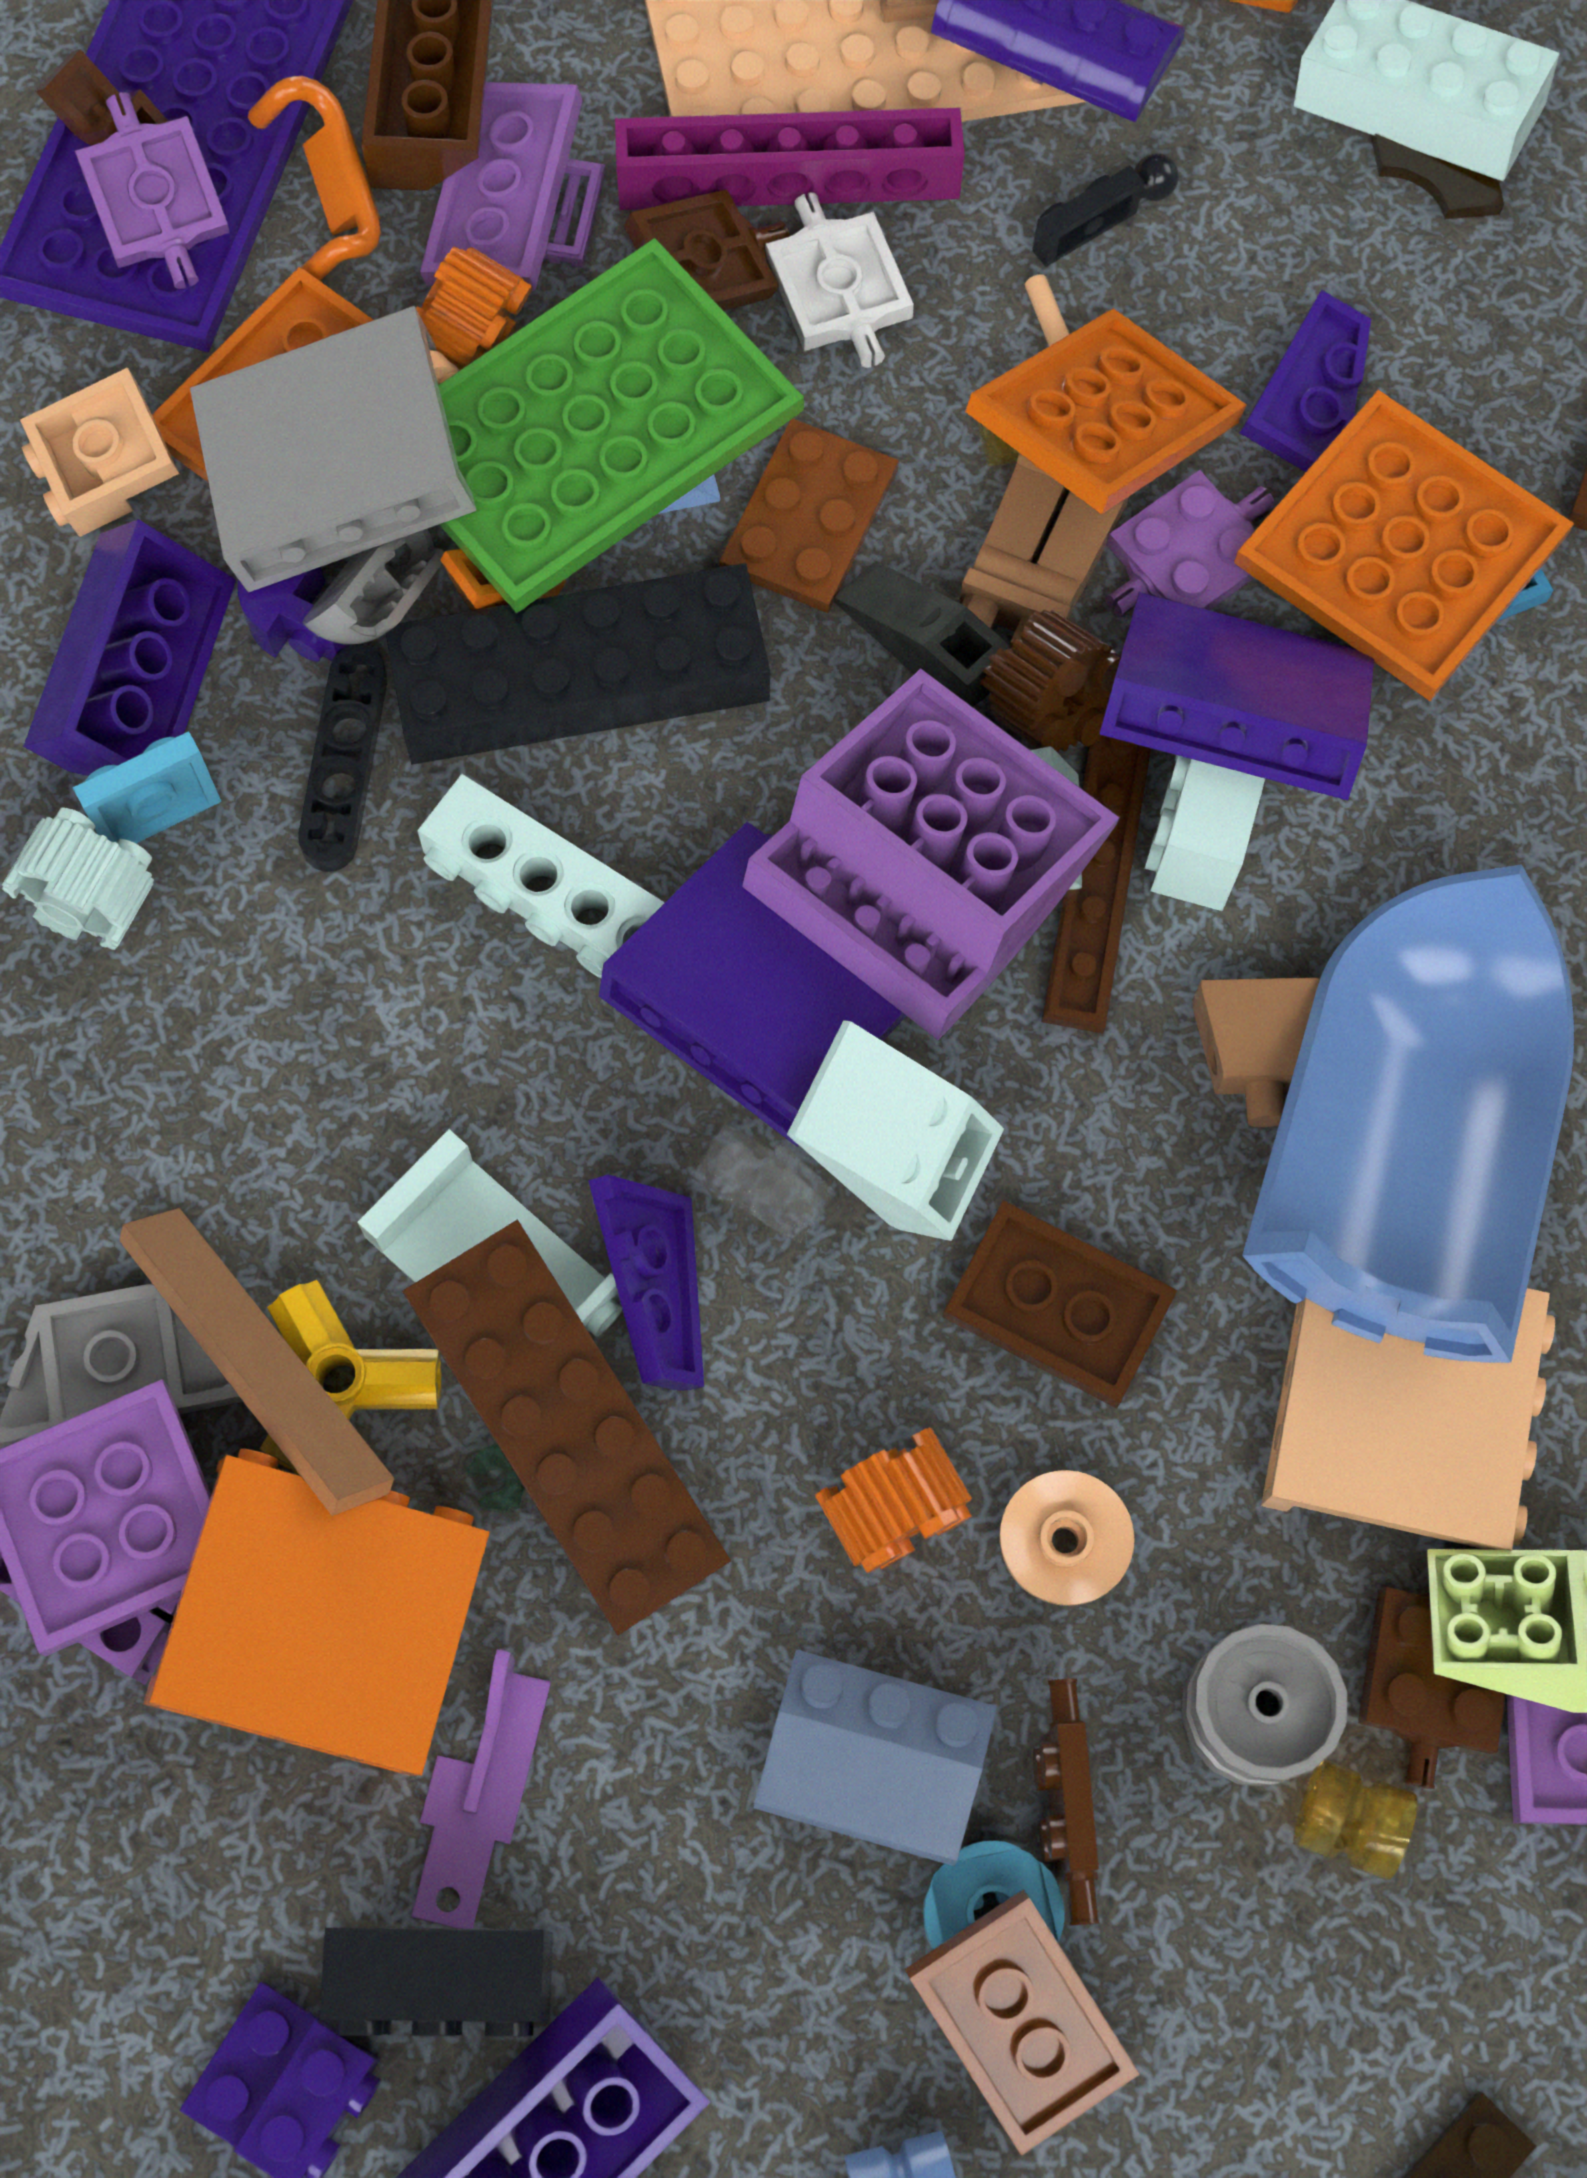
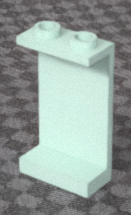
[358,1129,622,1337]

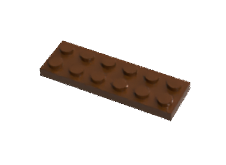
[402,1219,731,1636]

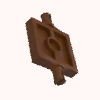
[614,189,790,311]
[1358,1587,1506,1789]
[1033,1678,1100,1926]

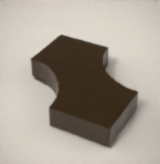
[1370,133,1504,220]

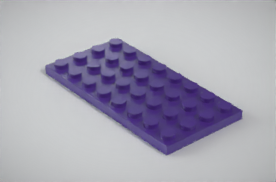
[0,0,354,352]

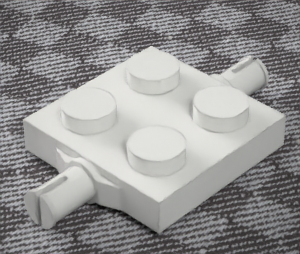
[765,192,914,368]

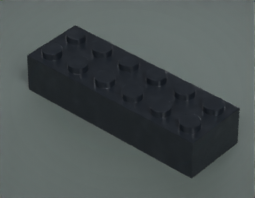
[386,563,770,765]

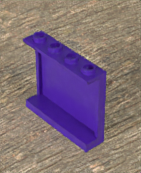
[1100,592,1374,800]
[599,821,906,1147]

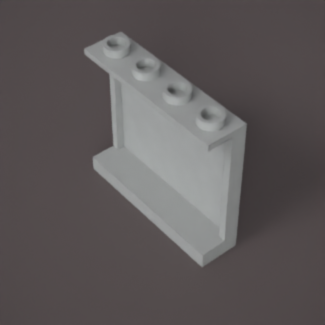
[190,306,477,592]

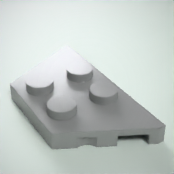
[0,1283,244,1449]

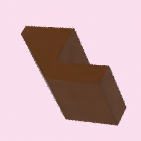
[35,49,169,146]

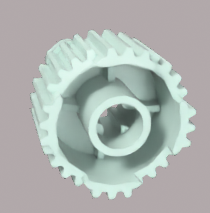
[2,807,154,950]

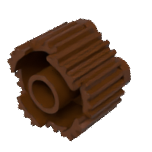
[981,610,1121,753]

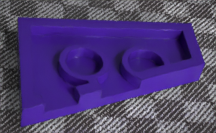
[1239,290,1371,472]
[588,1174,704,1391]

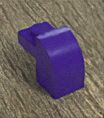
[237,567,352,662]

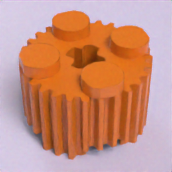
[416,246,533,371]
[815,1427,972,1573]

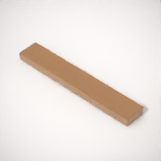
[119,1208,394,1516]

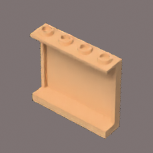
[1261,1288,1555,1551]

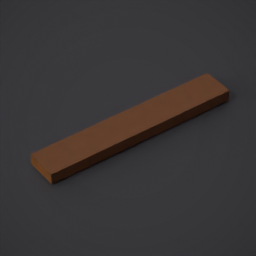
[1041,709,1151,1034]

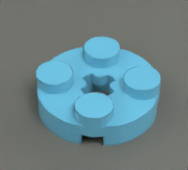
[923,1841,1065,1950]

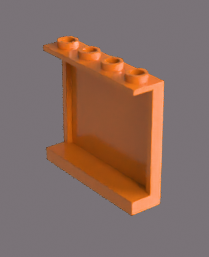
[143,1449,490,1776]

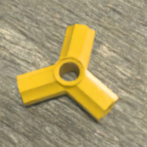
[260,1280,442,1476]

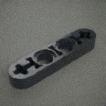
[298,645,387,872]

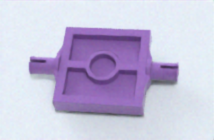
[75,93,230,289]
[1105,470,1275,617]

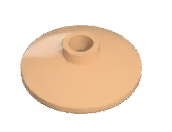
[999,1470,1134,1606]

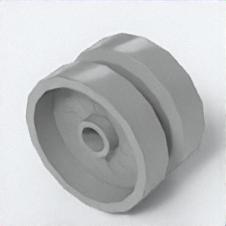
[1181,1624,1347,1787]

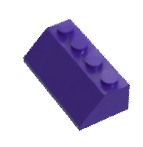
[23,519,236,776]
[396,1977,710,2178]

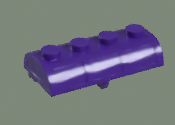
[931,0,1185,123]

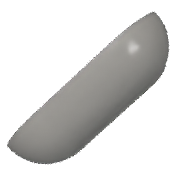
[302,528,443,645]

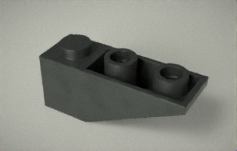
[834,561,1010,708]

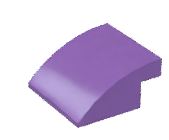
[742,669,1119,1040]

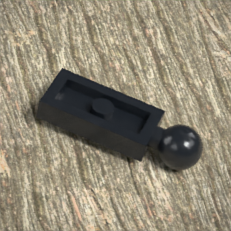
[1032,153,1179,267]

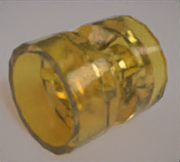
[1293,1760,1418,1881]

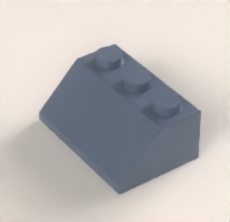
[753,1649,997,1866]

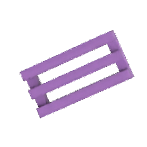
[544,158,606,268]

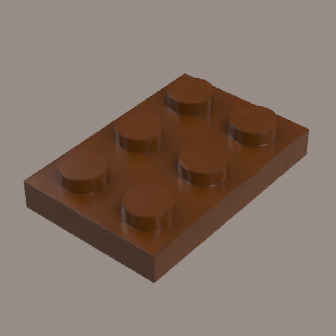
[942,1200,1178,1409]

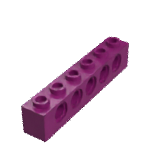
[615,107,965,210]

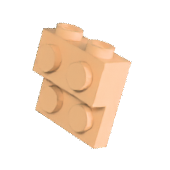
[20,367,179,537]

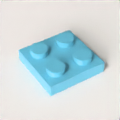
[72,731,222,843]

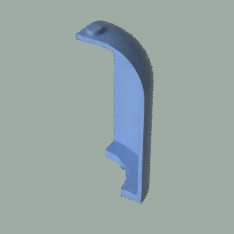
[1242,865,1574,1363]

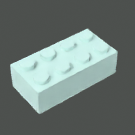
[1294,0,1560,181]

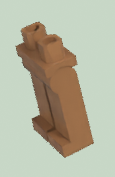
[959,453,1129,649]

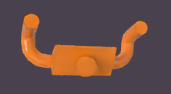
[248,76,381,281]

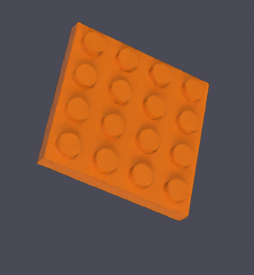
[1234,390,1574,701]

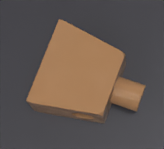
[1192,978,1320,1127]

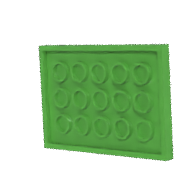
[438,238,804,613]

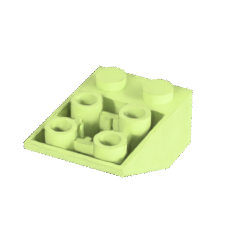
[1427,1549,1587,1713]

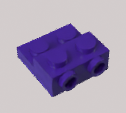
[179,1982,381,2178]

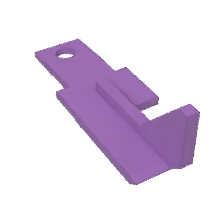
[411,1649,551,1929]

